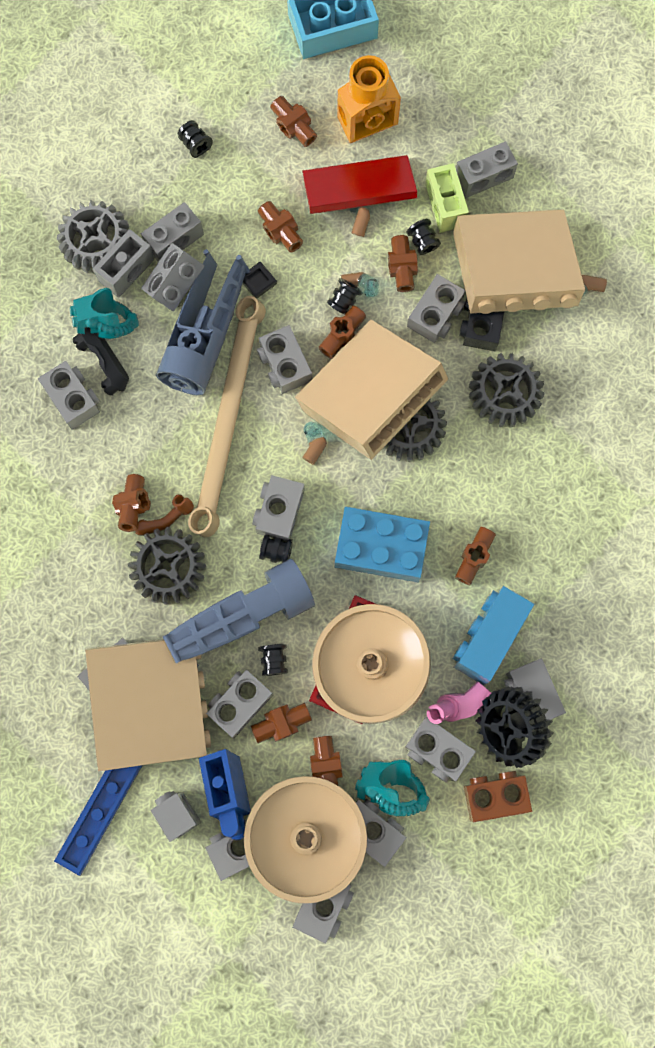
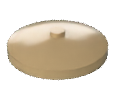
[312,604,431,724]
[244,776,367,903]

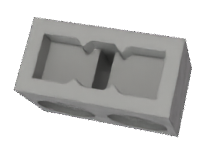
[456,141,518,198]
[141,243,204,312]
[407,274,466,343]
[257,325,312,394]
[37,361,100,430]
[206,669,273,738]
[405,717,476,783]

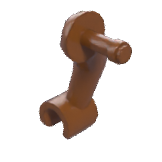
[135,494,194,536]

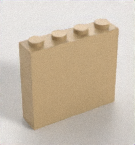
[453,209,585,314]
[295,320,448,460]
[85,639,211,771]

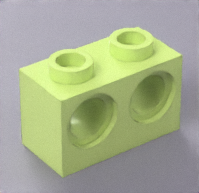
[425,163,469,233]

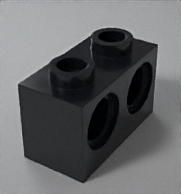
[459,298,505,352]

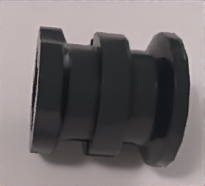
[177,120,213,158]
[406,218,441,255]
[327,278,363,315]
[259,535,293,563]
[258,644,288,676]

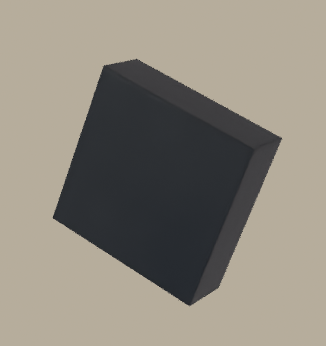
[243,261,277,299]

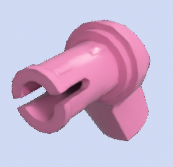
[427,681,492,724]

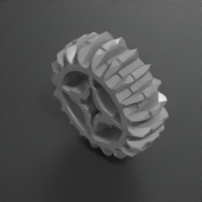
[57,200,130,273]

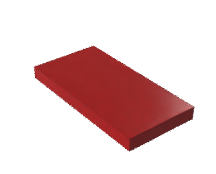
[302,155,417,214]

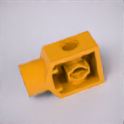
[337,55,401,143]

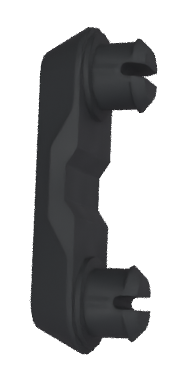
[73,327,129,396]

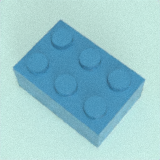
[334,507,430,583]
[452,586,534,685]

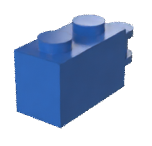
[199,749,251,840]

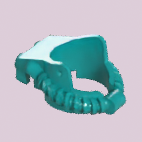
[70,288,139,339]
[355,760,430,816]

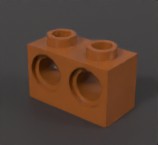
[464,771,532,822]

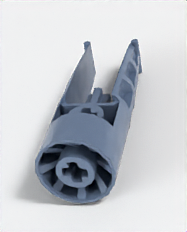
[156,249,250,396]
[163,559,315,663]

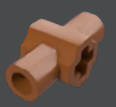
[270,96,317,147]
[258,201,303,253]
[388,235,418,292]
[319,306,366,359]
[112,474,151,532]
[455,527,496,586]
[251,703,312,744]
[310,736,343,786]

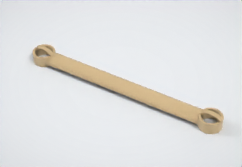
[188,296,266,538]

